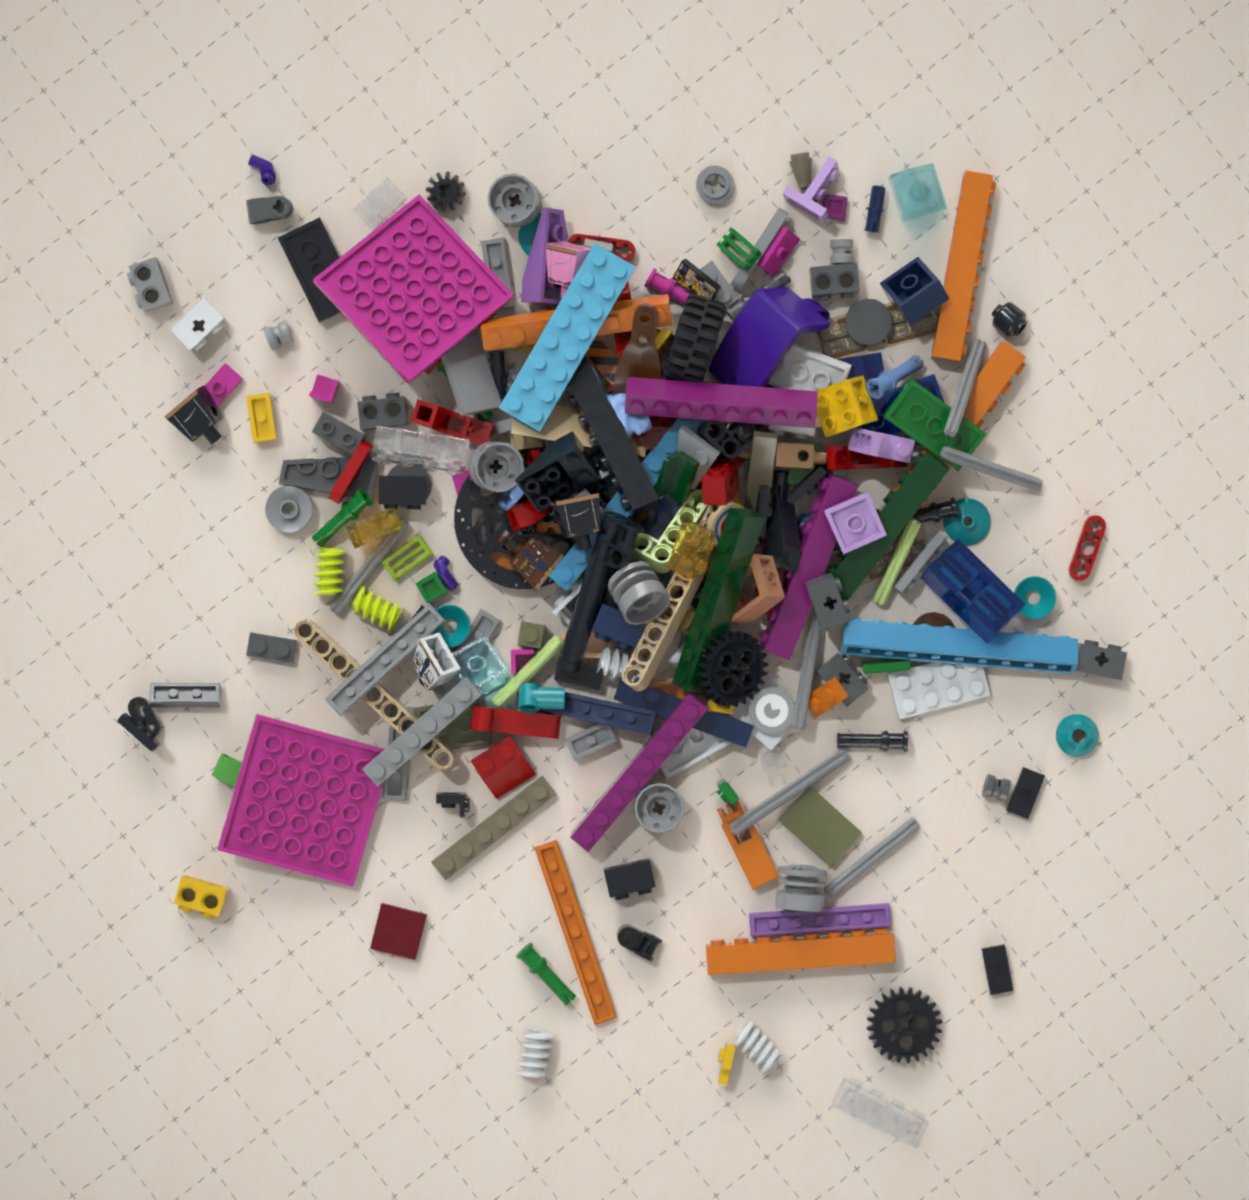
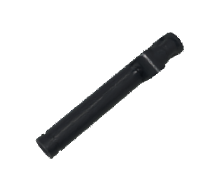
[557,511,644,673]

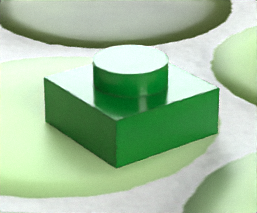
[415,571,448,604]

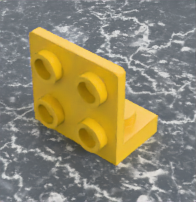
[817,375,878,437]

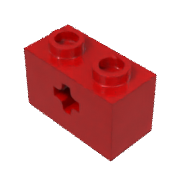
[701,460,740,505]

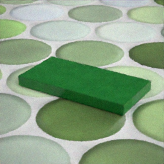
[883,378,986,472]

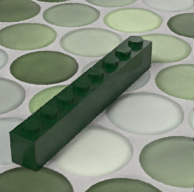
[826,450,949,605]
[672,508,765,692]

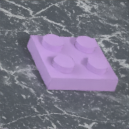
[824,491,887,554]

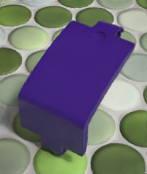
[708,287,830,387]

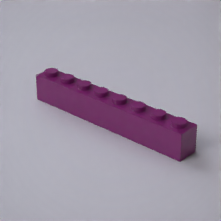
[625,377,818,428]
[759,472,858,660]
[570,692,709,852]

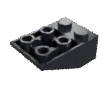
[515,431,600,513]

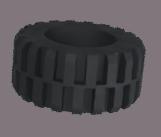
[662,294,727,383]

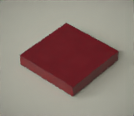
[370,903,427,960]

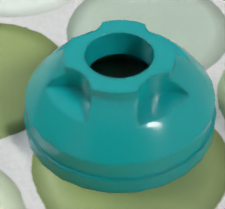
[1013,576,1056,619]
[431,604,471,647]
[1056,714,1099,757]

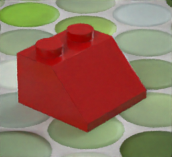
[471,735,536,799]

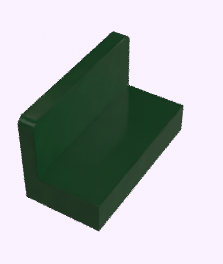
[654,451,700,504]

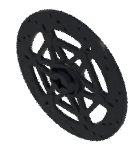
[454,451,587,590]

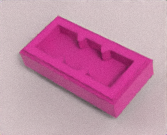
[757,226,800,277]
[205,363,243,407]

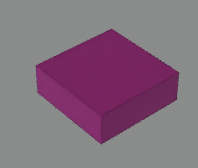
[823,194,848,221]

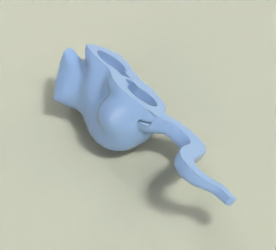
[590,364,652,439]

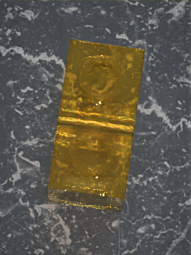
[346,507,403,549]
[667,521,716,579]

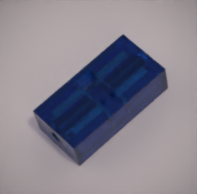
[920,539,1026,643]

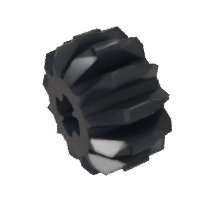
[426,171,466,212]

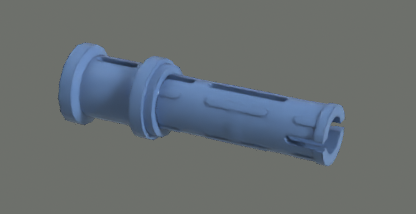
[866,355,923,399]

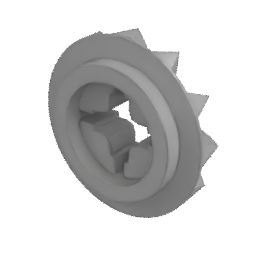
[696,166,734,203]

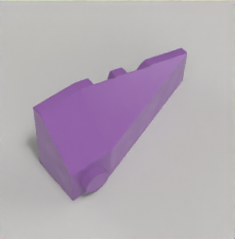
[521,208,568,306]

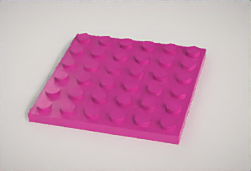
[313,194,514,384]
[217,713,384,886]

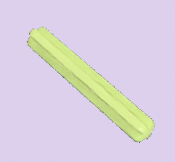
[873,518,921,606]
[492,635,563,709]

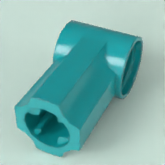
[518,683,565,713]

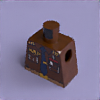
[505,535,565,591]

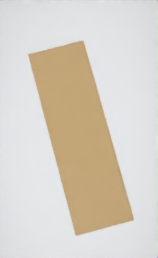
[511,405,647,457]

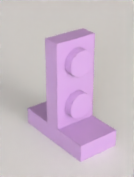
[783,156,840,224]
[848,427,915,463]

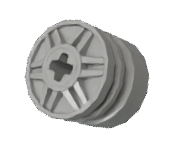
[487,173,542,227]
[468,442,524,492]
[608,561,670,625]
[634,783,684,833]
[775,864,827,912]

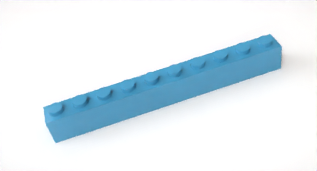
[549,418,708,591]
[841,618,1078,674]

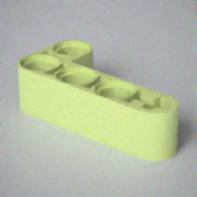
[636,490,709,573]

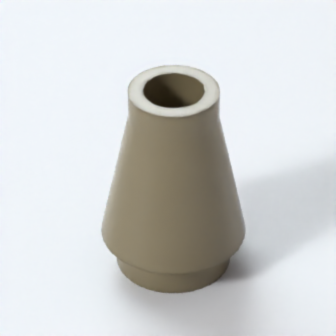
[789,152,812,188]

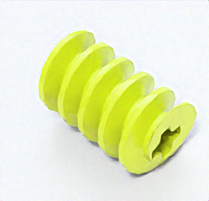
[313,547,345,595]
[351,586,404,632]

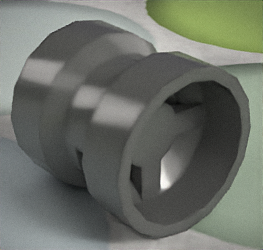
[982,774,1011,802]

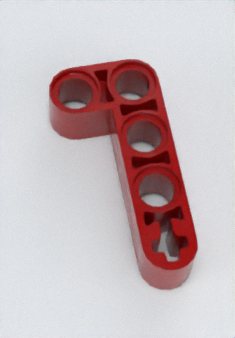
[468,706,561,739]

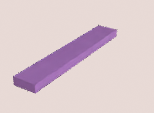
[749,903,891,937]

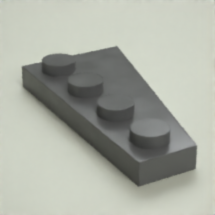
[279,454,380,498]

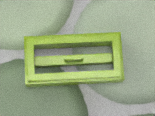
[381,535,433,581]

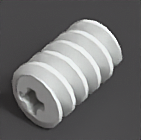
[597,646,647,683]
[734,1021,784,1073]
[516,1027,554,1078]

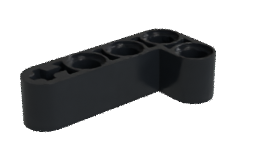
[697,387,777,460]

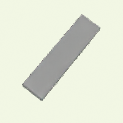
[433,609,501,696]
[382,705,415,801]

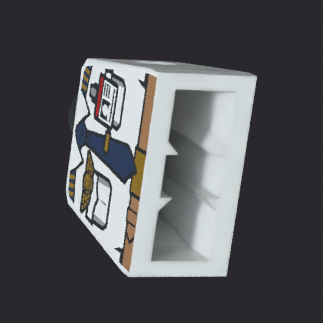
[413,632,461,689]

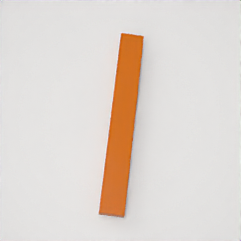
[534,840,617,1025]

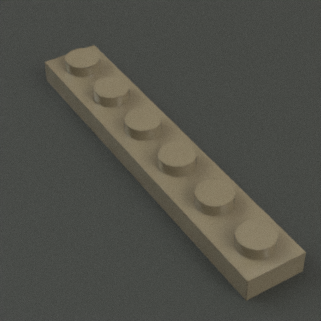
[431,775,557,881]

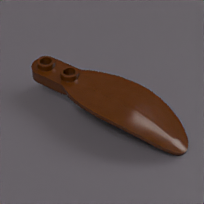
[613,303,661,420]

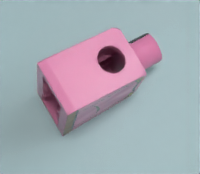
[546,242,591,298]

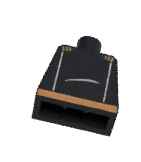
[164,385,223,445]
[550,493,600,551]

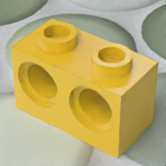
[174,874,229,919]

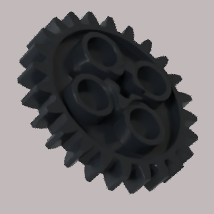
[697,631,769,708]
[866,986,943,1063]

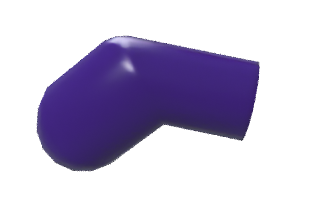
[248,154,276,186]
[433,556,458,591]

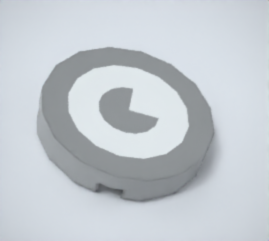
[749,687,795,734]

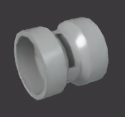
[830,239,854,265]
[263,320,294,351]

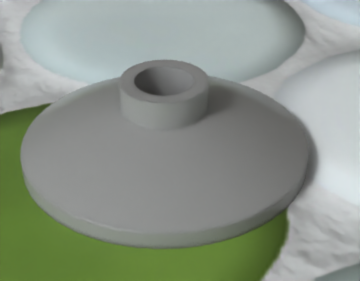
[265,486,313,533]

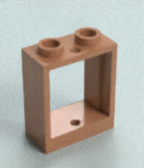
[731,554,785,624]

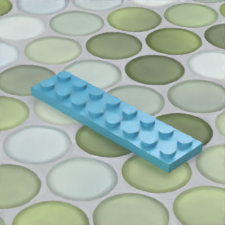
[499,243,636,432]

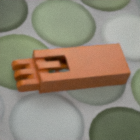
[717,801,779,889]

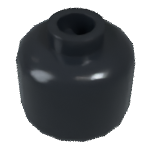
[992,302,1028,337]

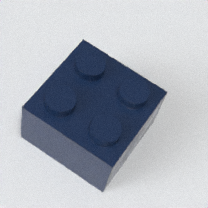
[880,257,949,325]
[592,603,646,652]

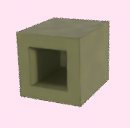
[517,621,545,649]

